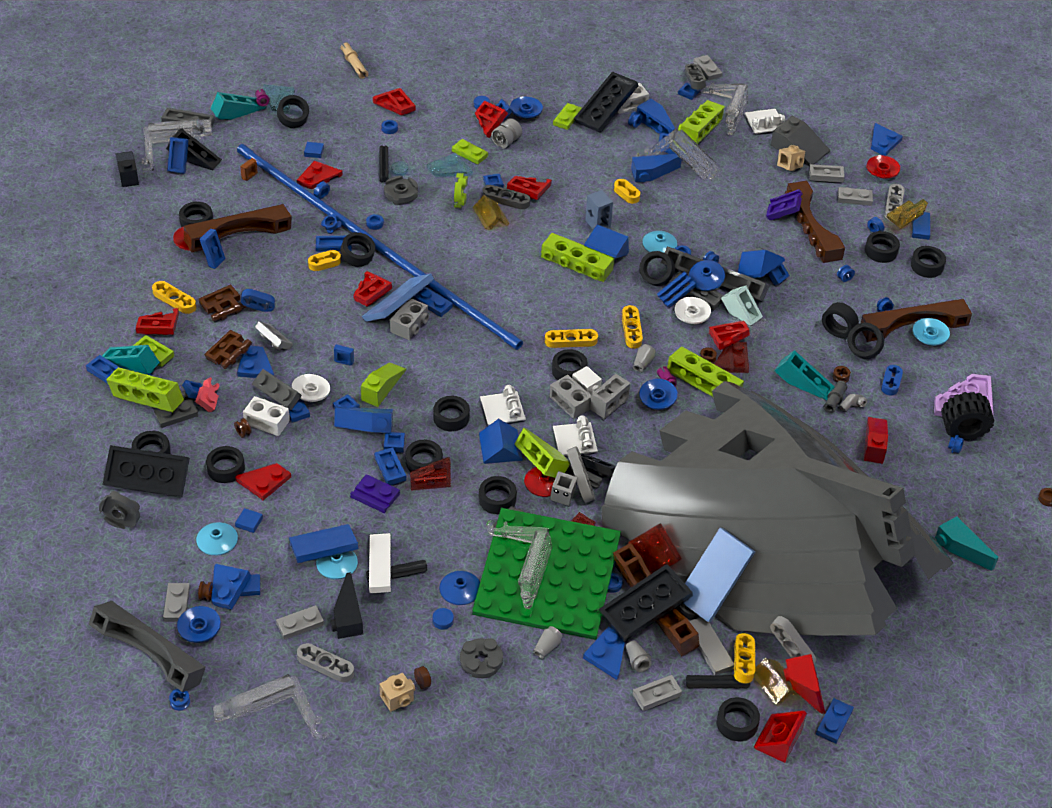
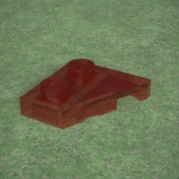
[714,342,749,373]
[410,457,451,491]

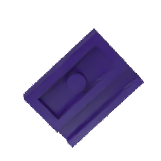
[766,189,803,220]
[350,474,400,514]

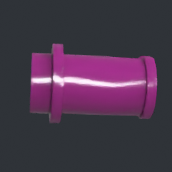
[255,89,270,106]
[657,366,677,387]

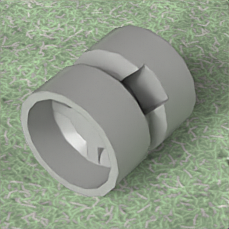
[491,119,522,149]

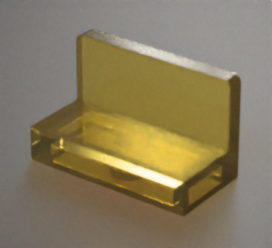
[473,195,510,230]
[886,199,928,229]
[754,658,799,706]

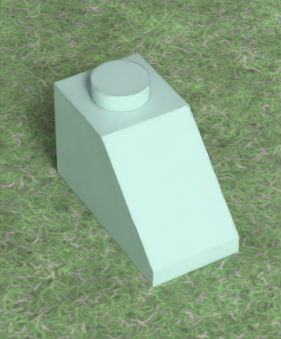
[721,285,763,326]

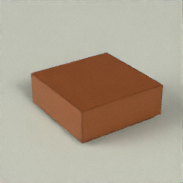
[240,158,258,181]

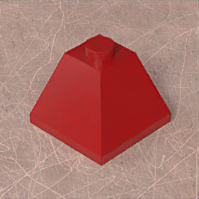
[783,654,826,714]

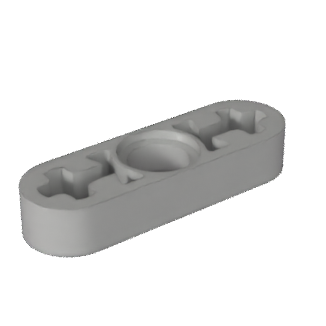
[884,184,905,221]
[567,446,595,503]
[770,616,817,664]
[297,643,354,682]

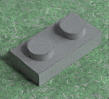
[693,55,722,81]
[809,164,844,182]
[838,187,873,206]
[255,321,293,350]
[163,583,190,622]
[276,605,324,640]
[633,675,682,711]

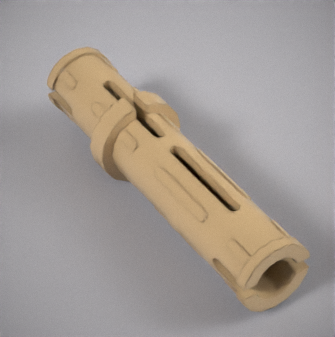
[341,43,368,79]

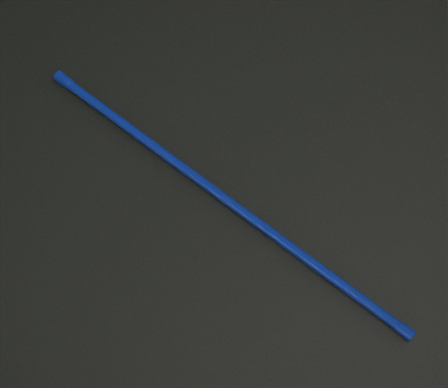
[237,144,523,350]

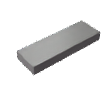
[690,617,734,675]

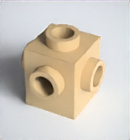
[777,145,805,171]
[379,673,415,712]

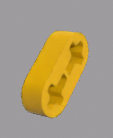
[614,179,640,204]
[308,250,341,271]

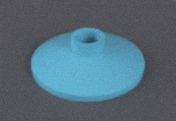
[643,231,677,253]
[913,318,950,345]
[196,522,238,555]
[316,551,358,579]

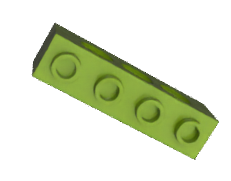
[677,100,725,146]
[541,233,614,282]
[667,347,744,397]
[106,367,184,412]

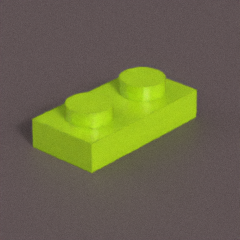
[553,103,582,130]
[452,139,488,165]
[133,335,174,367]

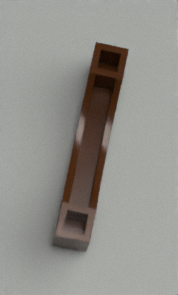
[785,180,845,263]
[184,204,292,253]
[861,299,972,342]
[613,543,700,657]

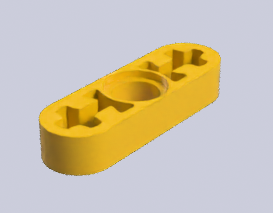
[152,281,196,314]
[622,305,643,349]
[545,329,598,348]
[734,633,755,683]

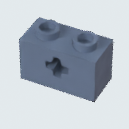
[585,190,613,230]

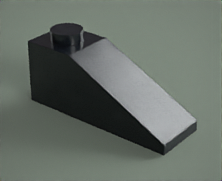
[166,128,222,171]
[115,151,139,187]
[330,572,363,639]

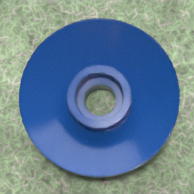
[510,96,543,118]
[689,260,725,291]
[639,379,677,410]
[440,571,480,605]
[177,606,221,643]

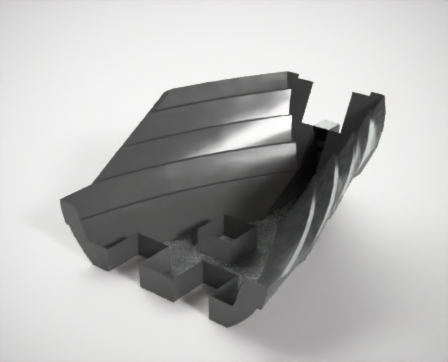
[601,381,953,636]

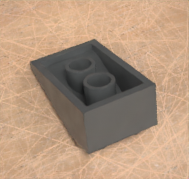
[771,116,830,166]

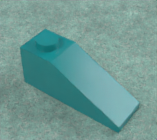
[210,92,266,120]
[102,345,160,375]
[774,350,835,400]
[935,516,999,571]

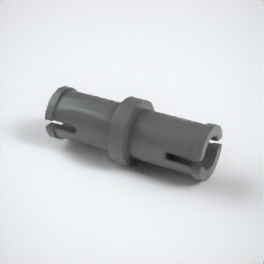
[823,381,848,413]

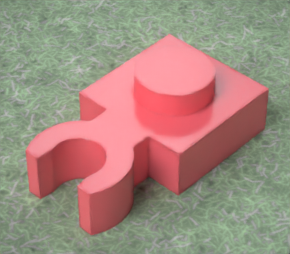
[195,377,219,412]

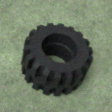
[941,392,994,441]

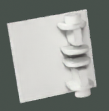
[745,109,785,134]
[480,385,526,426]
[553,415,598,456]

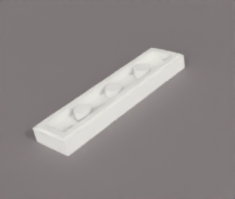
[369,533,391,593]

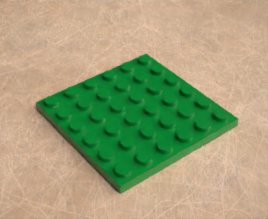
[472,508,621,640]

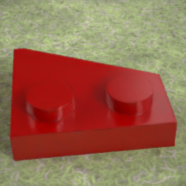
[373,88,416,115]
[297,161,343,190]
[507,176,552,200]
[353,271,392,307]
[136,308,179,335]
[709,321,750,350]
[235,463,291,500]

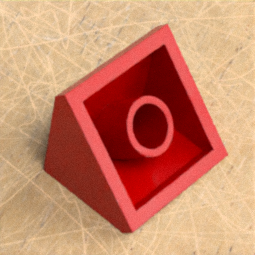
[754,710,807,763]

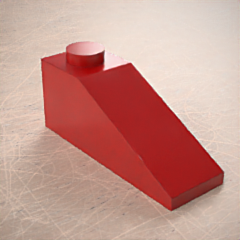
[864,417,888,464]

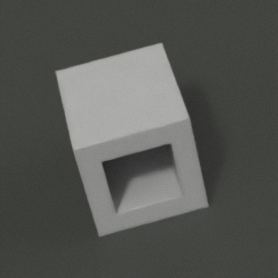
[550,471,577,506]

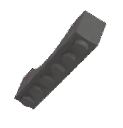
[661,246,769,301]
[88,601,206,692]

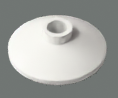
[675,297,711,324]
[292,374,330,402]

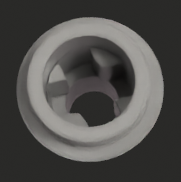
[633,344,655,372]
[533,626,563,659]
[626,640,652,672]

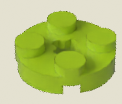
[454,173,468,208]

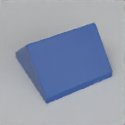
[584,225,629,258]
[738,250,785,278]
[479,418,523,464]

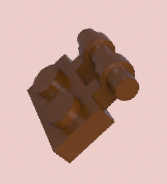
[199,284,246,322]
[204,330,252,369]

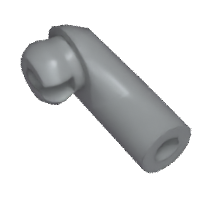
[839,394,867,412]

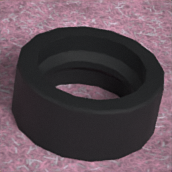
[277,95,309,128]
[179,201,213,227]
[865,231,900,263]
[340,232,376,267]
[911,246,946,278]
[639,251,675,286]
[822,302,859,339]
[847,323,885,359]
[552,349,588,380]
[433,396,470,432]
[132,430,171,454]
[405,439,443,477]
[206,446,245,484]
[479,476,517,515]
[717,697,760,742]

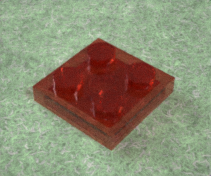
[628,523,682,574]

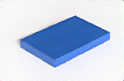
[289,524,359,563]

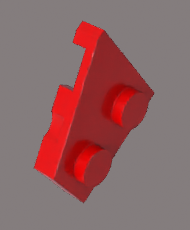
[475,100,508,138]

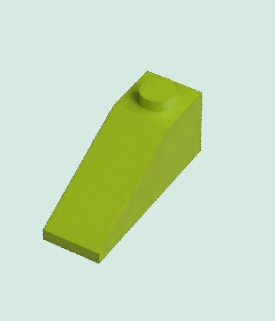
[361,362,406,407]
[515,428,570,478]

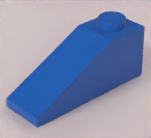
[637,98,675,135]
[631,153,682,182]
[334,407,393,433]

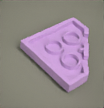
[934,374,994,417]

